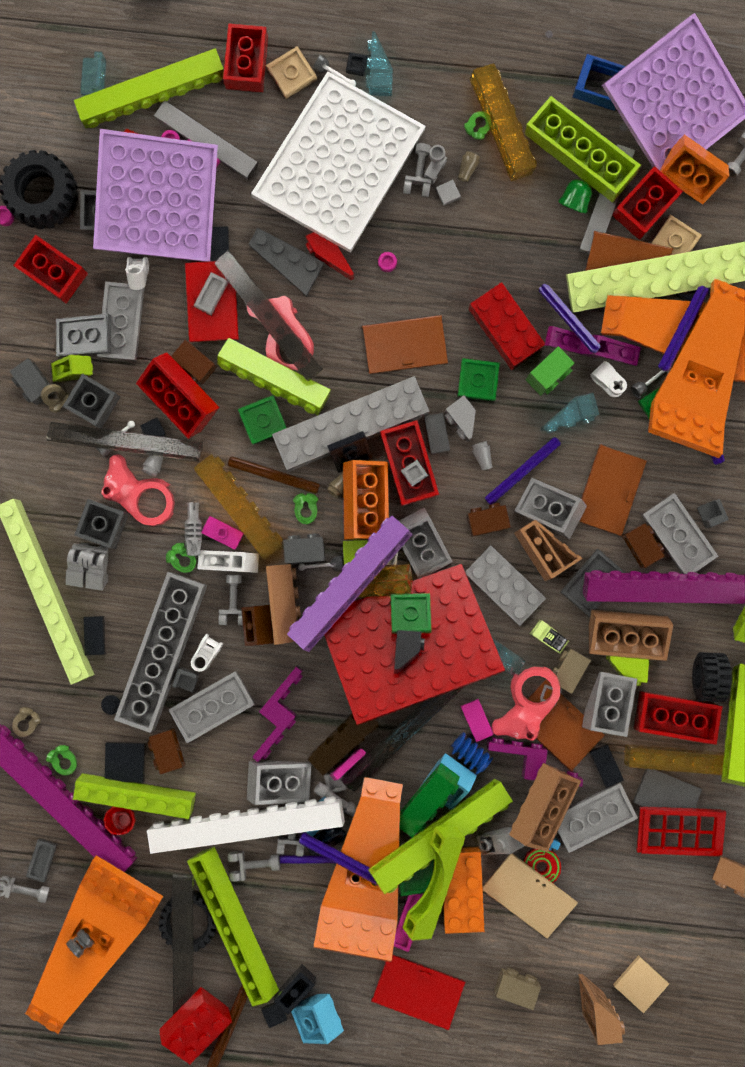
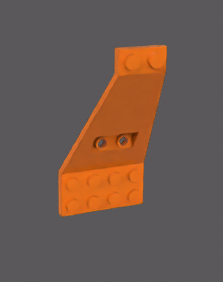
[648,279,745,458]
[601,295,745,382]
[313,777,403,962]
[25,855,163,1034]

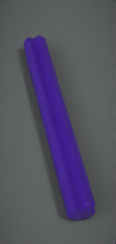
[539,284,601,353]
[658,286,709,372]
[485,437,561,505]
[299,833,378,886]

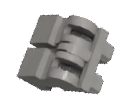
[66,542,108,591]

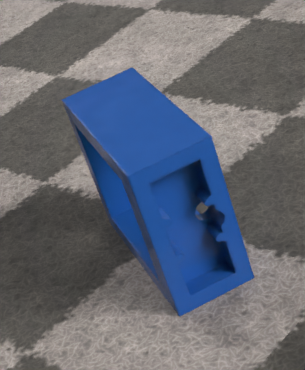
[572,54,625,111]

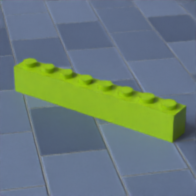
[74,48,224,129]
[368,779,513,894]
[187,847,279,1006]

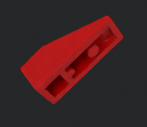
[305,232,354,280]

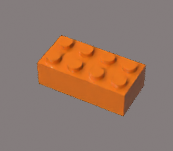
[343,460,389,540]
[443,847,485,934]

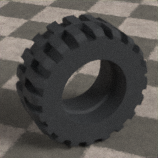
[0,150,79,229]

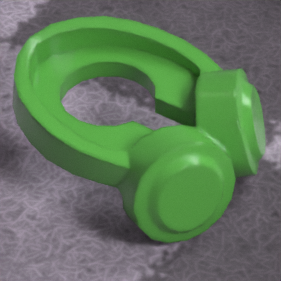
[464,111,491,140]
[293,493,318,524]
[166,543,196,573]
[46,745,77,775]

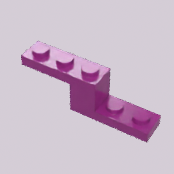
[545,326,641,366]
[252,665,303,762]
[487,738,583,787]

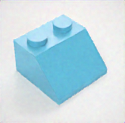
[420,753,477,810]
[291,994,344,1044]

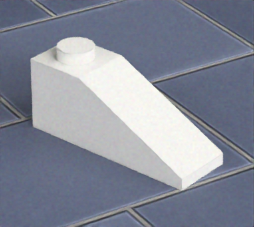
[198,550,259,573]

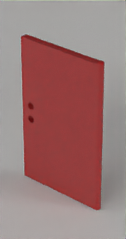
[185,260,239,342]
[371,954,465,1030]

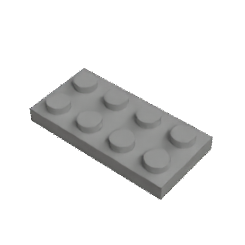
[97,281,145,362]
[641,493,718,574]
[465,545,546,626]
[169,671,255,743]
[558,782,638,853]

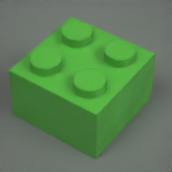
[525,346,574,396]

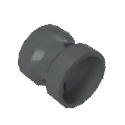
[66,929,95,958]

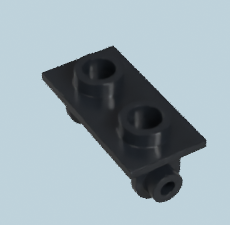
[308,827,347,856]

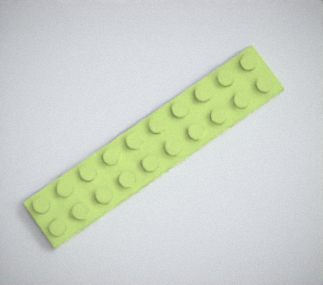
[566,242,745,313]

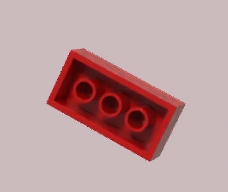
[468,282,545,371]
[136,352,220,439]
[380,420,439,507]
[634,691,723,745]

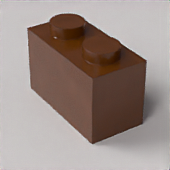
[171,340,217,385]
[467,503,511,537]
[622,523,665,568]
[241,605,274,646]
[148,728,186,774]

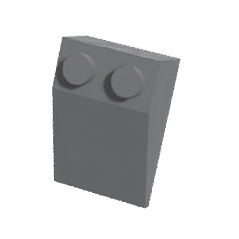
[514,478,587,539]
[399,508,453,579]
[582,672,637,737]
[247,760,311,805]

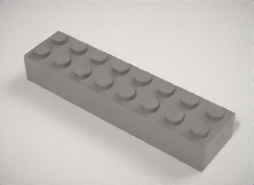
[272,376,429,472]
[114,572,207,733]

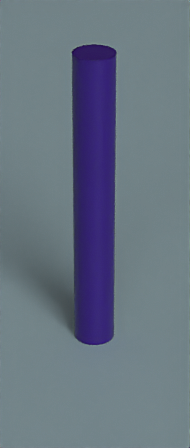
[280,855,335,864]

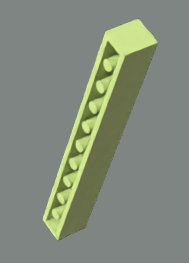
[0,499,94,684]

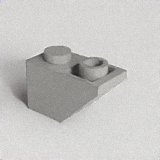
[445,396,476,442]
[476,827,525,855]

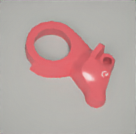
[247,296,314,371]
[101,454,175,526]
[491,667,561,741]

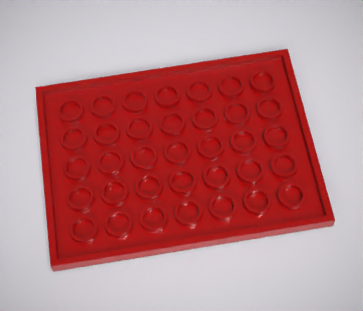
[324,564,505,725]

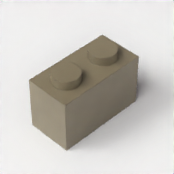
[551,648,591,694]
[494,968,541,1010]

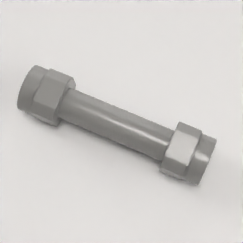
[314,782,357,817]

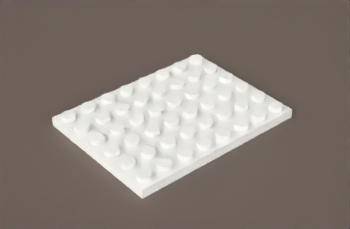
[251,72,426,253]

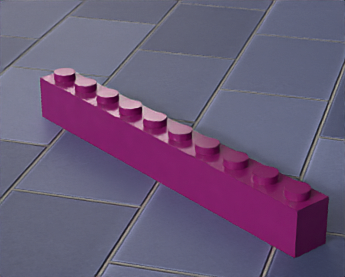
[583,570,745,604]
[0,725,137,872]

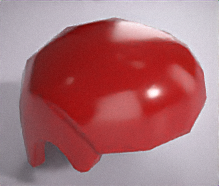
[104,806,136,835]

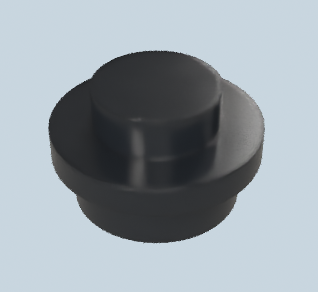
[101,695,121,715]

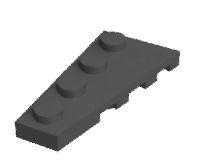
[249,228,324,297]

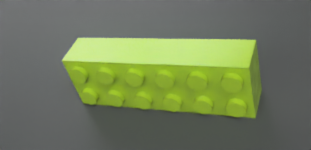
[525,96,641,203]

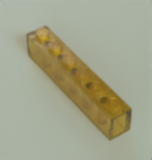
[470,63,537,181]
[193,454,283,560]
[624,744,724,775]

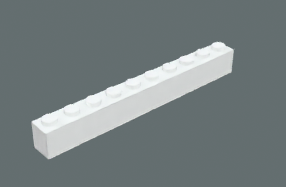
[147,797,345,854]

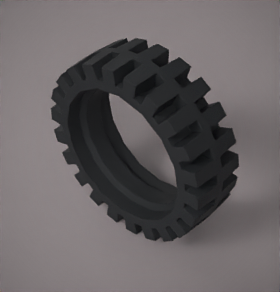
[159,890,217,953]

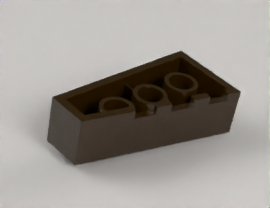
[307,714,379,776]

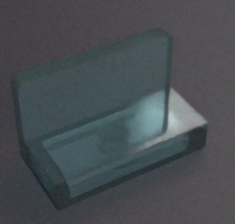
[80,51,107,96]

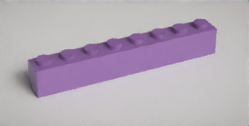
[287,516,413,652]

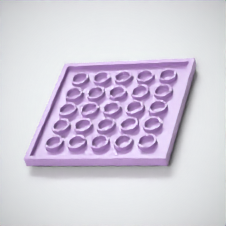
[602,13,745,170]
[93,129,218,262]

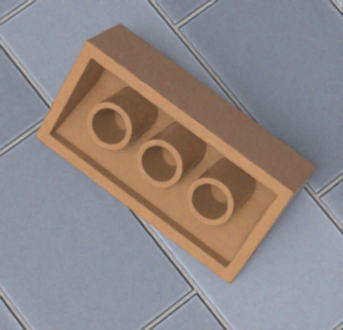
[266,564,301,645]
[589,609,673,661]
[509,763,581,852]
[578,974,625,1045]

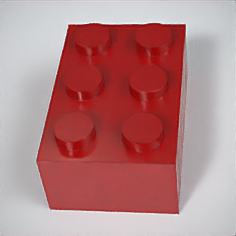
[223,23,268,92]
[612,166,683,240]
[13,235,88,304]
[159,987,232,1065]

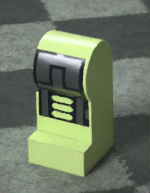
[530,620,569,654]

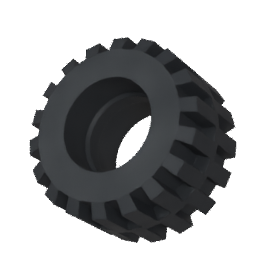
[692,652,732,702]

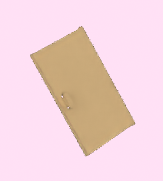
[482,853,578,939]

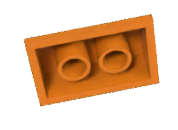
[660,134,729,205]

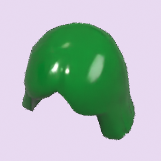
[558,179,592,213]

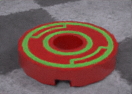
[523,848,561,885]

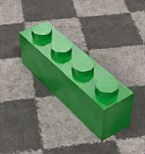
[399,763,460,838]

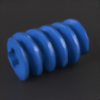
[451,732,493,775]

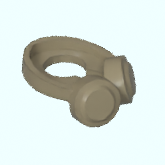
[41,384,70,413]
[12,707,41,737]

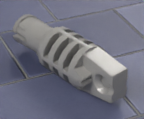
[185,502,202,556]

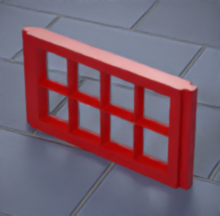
[636,807,726,856]

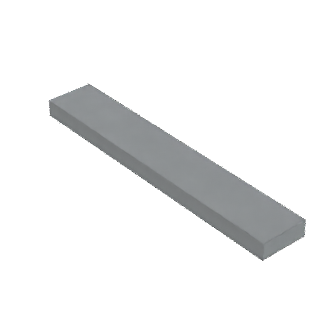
[154,100,258,180]
[579,144,635,254]

